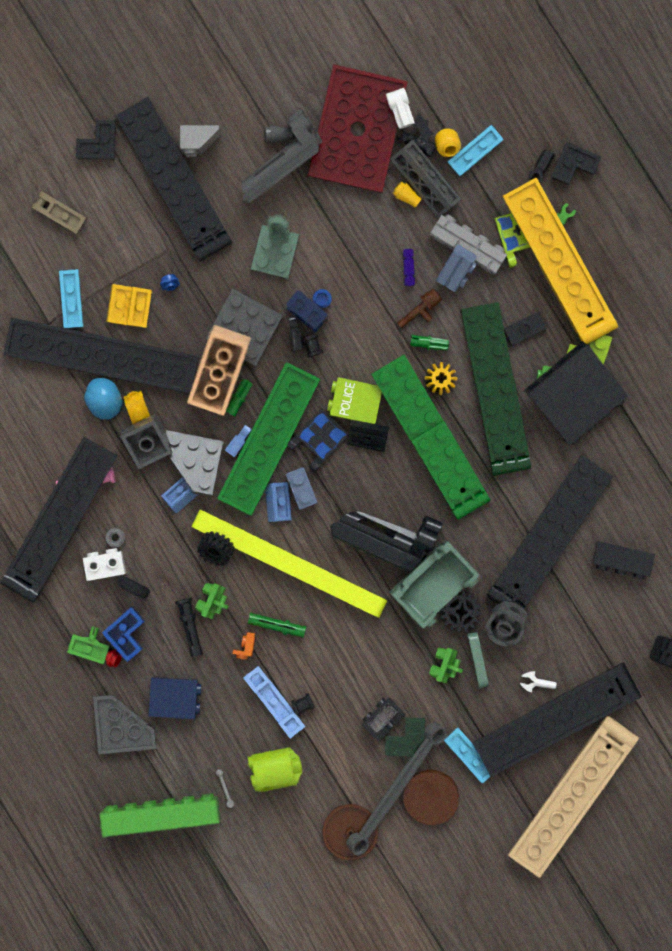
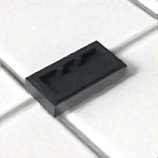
[504,312,547,346]

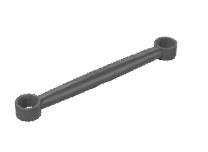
[346,722,446,856]

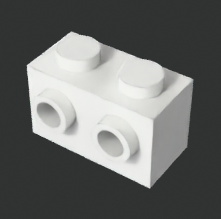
[83,548,126,581]

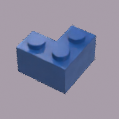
[102,607,145,662]

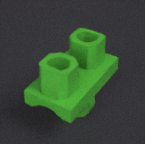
[195,583,229,619]
[429,648,463,684]

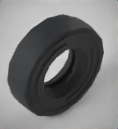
[116,575,150,599]

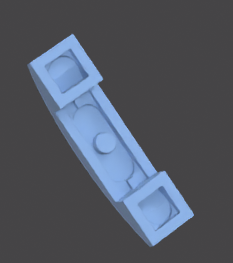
[243,666,305,738]

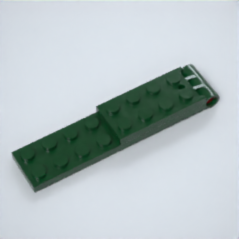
[461,302,531,476]

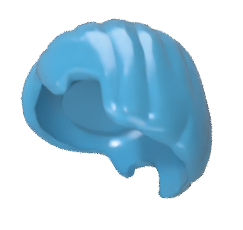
[84,378,123,420]

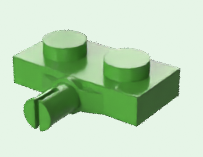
[67,626,110,664]

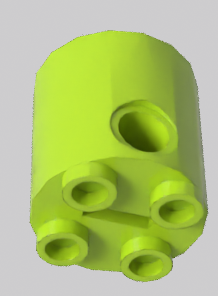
[248,747,302,792]

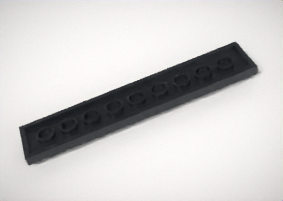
[3,317,199,394]

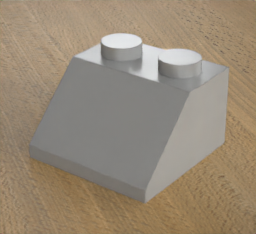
[180,125,221,158]

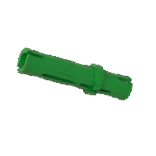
[248,612,306,638]

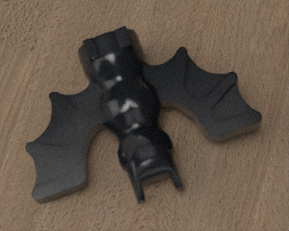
[397,113,436,165]

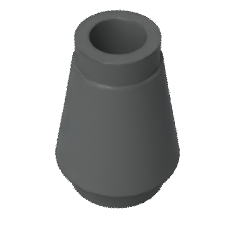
[264,125,293,144]

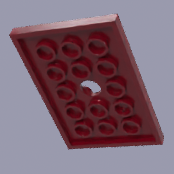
[308,64,408,193]

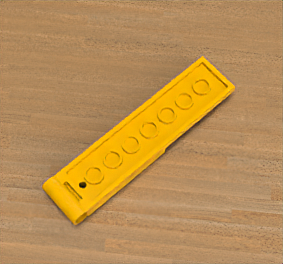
[502,177,618,344]

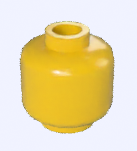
[435,129,461,157]

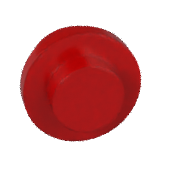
[105,649,122,667]

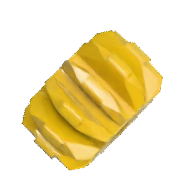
[425,362,457,395]

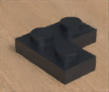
[76,120,116,160]
[551,142,601,185]

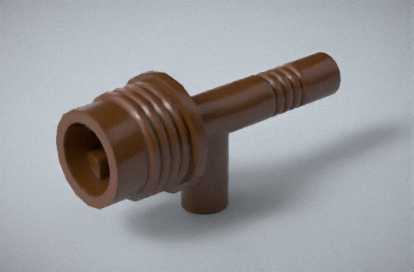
[397,288,443,328]

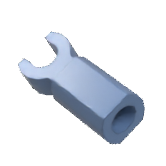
[225,425,252,457]

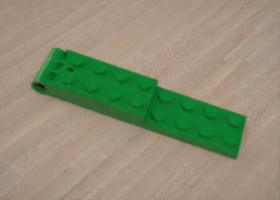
[371,354,491,520]

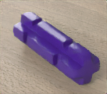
[403,249,415,286]

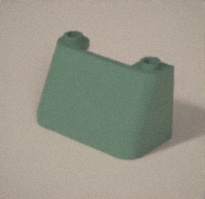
[389,540,480,628]

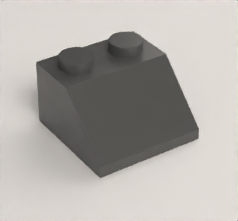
[120,414,173,469]

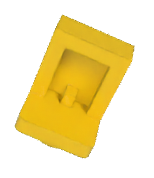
[124,391,150,424]

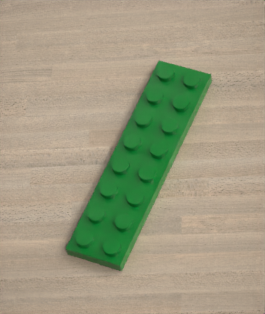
[217,362,320,516]

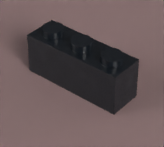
[592,541,655,579]

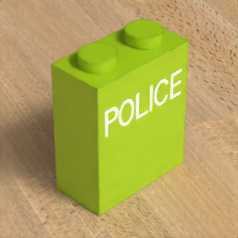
[327,377,382,424]

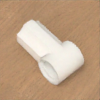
[386,88,415,129]

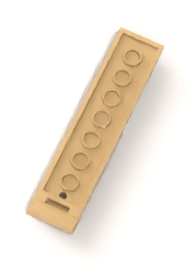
[508,715,639,878]

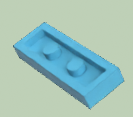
[447,125,504,177]
[59,269,84,329]
[444,727,490,784]

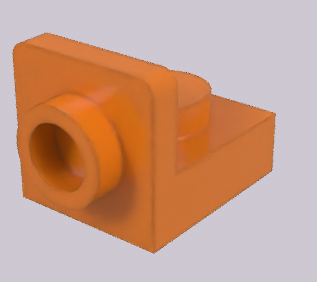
[232,632,256,659]

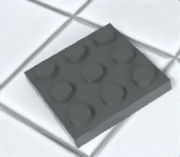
[205,288,283,366]

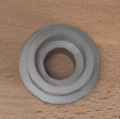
[106,528,125,547]

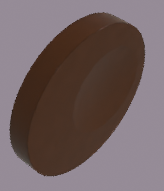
[403,770,460,825]
[322,804,378,860]

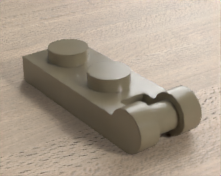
[31,191,87,235]

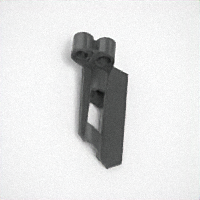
[241,109,322,203]

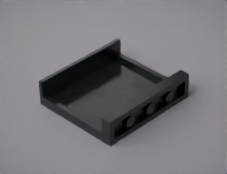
[524,341,628,446]

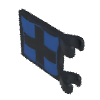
[287,409,349,471]

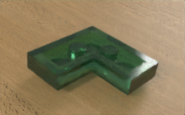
[385,717,425,757]

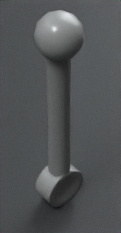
[216,769,234,808]

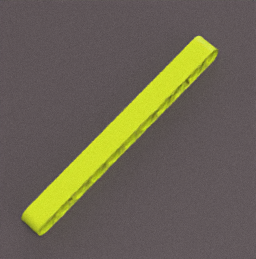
[191,509,387,618]

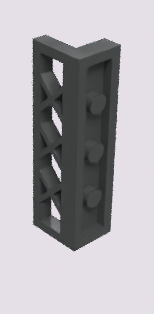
[390,140,461,218]

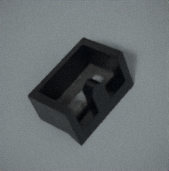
[362,697,406,742]

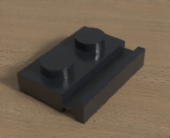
[347,420,389,452]

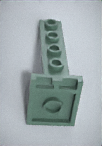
[251,215,299,279]

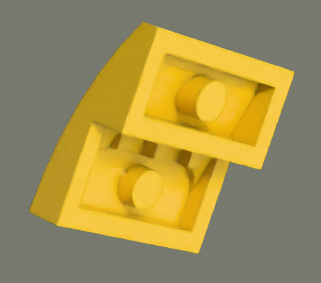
[106,284,152,328]

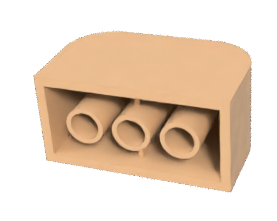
[187,325,251,416]

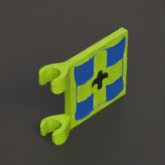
[495,214,530,267]

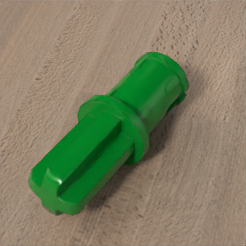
[410,334,449,351]
[226,379,252,417]

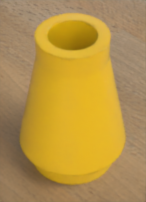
[392,181,422,208]

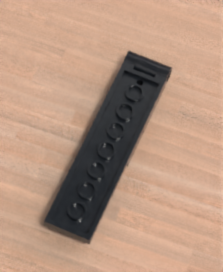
[115,97,233,262]
[0,436,118,603]
[486,455,613,609]
[472,662,642,777]

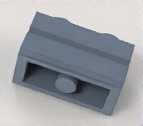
[436,245,477,292]
[286,467,317,510]

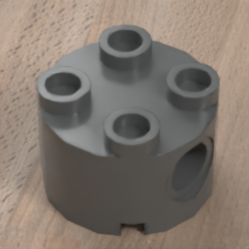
[486,601,528,646]

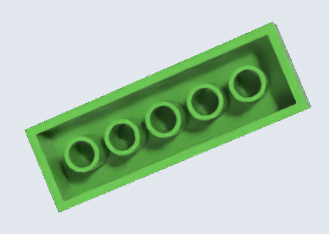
[100,793,220,837]

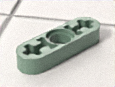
[468,632,489,688]

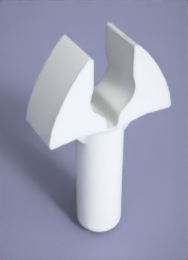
[520,671,557,692]

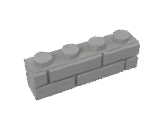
[429,214,507,276]

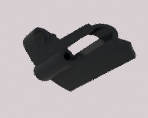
[330,511,443,573]

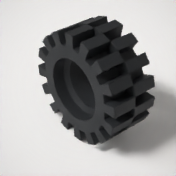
[197,531,235,566]

